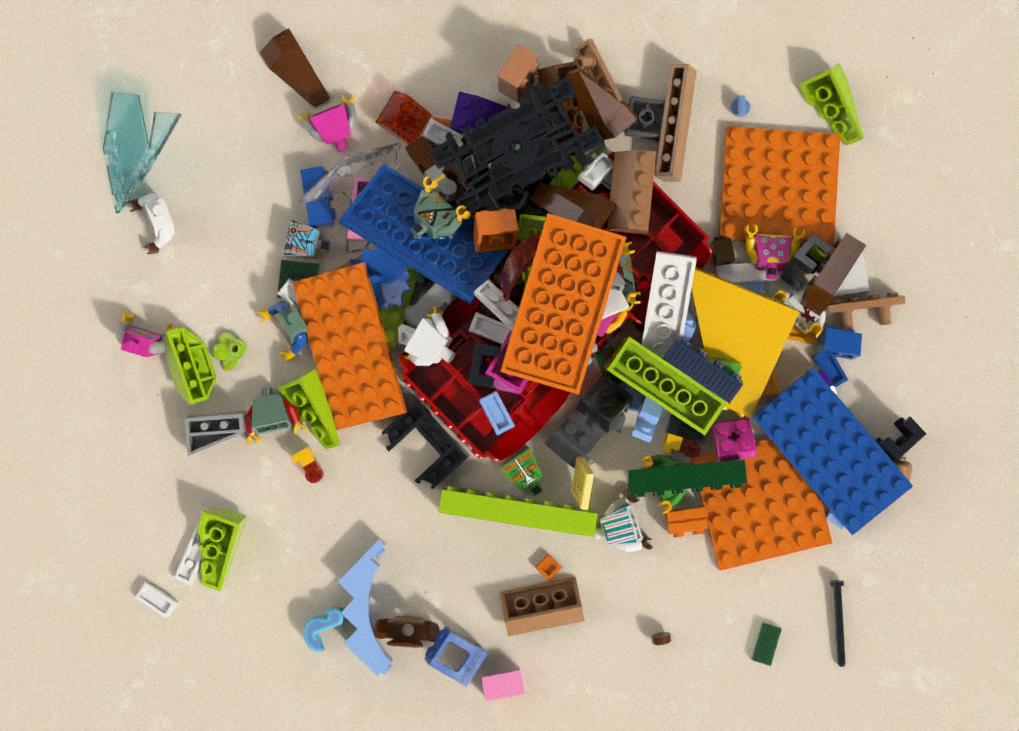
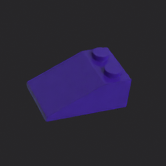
[450,91,507,135]

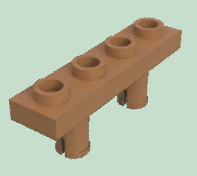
[574,38,623,102]
[824,292,906,330]

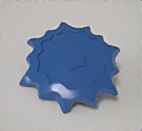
[349,247,411,311]

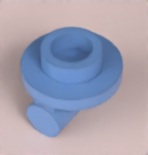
[731,95,750,117]

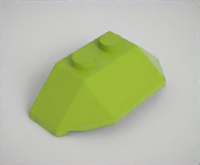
[165,327,217,405]

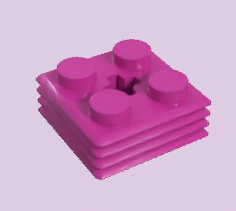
[711,417,757,462]

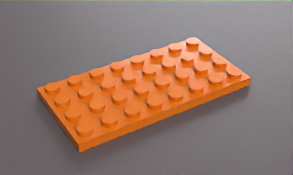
[500,213,626,394]
[292,262,407,430]

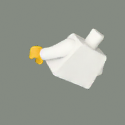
[404,306,455,366]

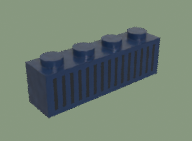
[663,337,743,404]

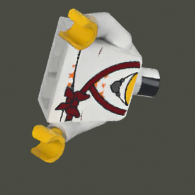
[773,287,826,338]

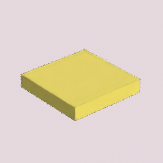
[571,457,594,510]

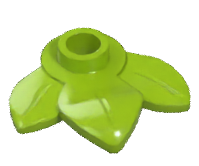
[211,332,247,371]

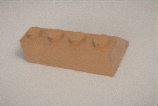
[607,150,656,234]
[500,577,585,636]

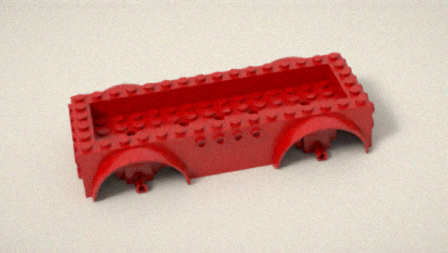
[398,151,713,462]

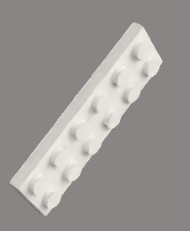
[641,251,697,364]

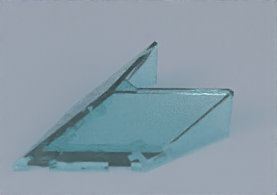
[103,92,182,213]

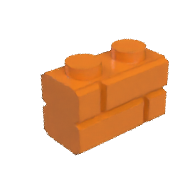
[665,505,708,537]

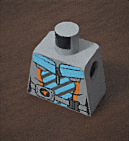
[283,219,330,259]

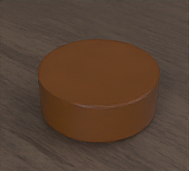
[651,632,671,645]

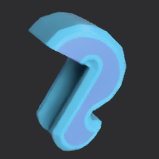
[303,607,345,652]

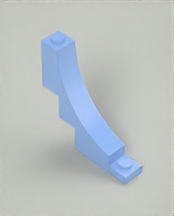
[632,314,698,443]
[338,539,393,676]

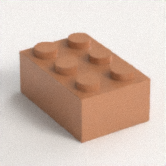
[498,44,540,103]

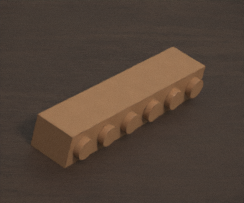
[655,64,697,182]

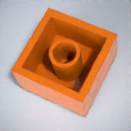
[473,208,518,253]

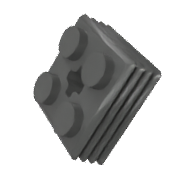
[624,96,665,141]

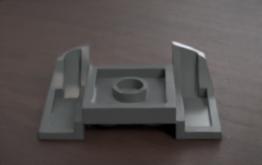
[544,407,626,469]

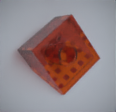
[375,90,432,145]

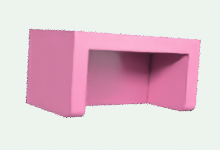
[482,668,524,701]

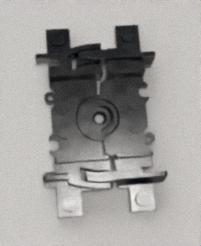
[428,77,605,216]

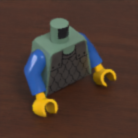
[256,301,308,362]

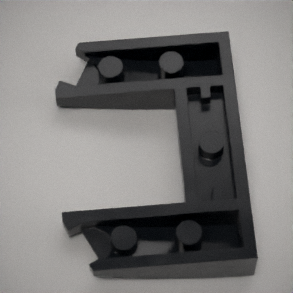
[382,399,470,489]

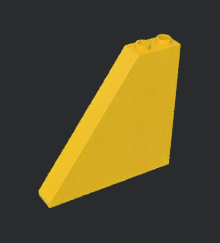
[692,267,799,418]

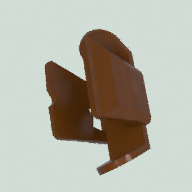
[374,615,440,648]

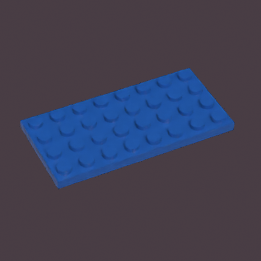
[339,164,510,304]
[752,367,913,535]

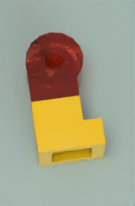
[661,433,700,458]
[291,447,324,483]

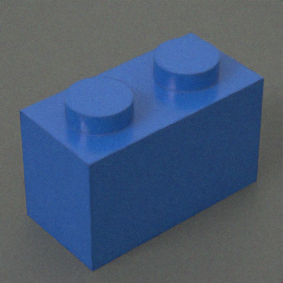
[816,326,862,360]

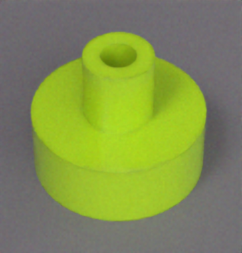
[810,245,828,263]

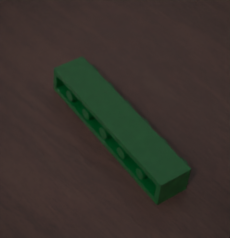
[626,460,747,498]

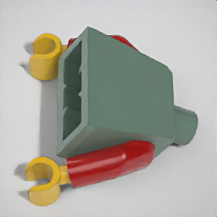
[245,387,306,445]

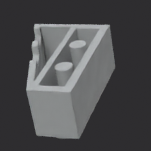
[404,282,459,329]
[184,411,247,456]

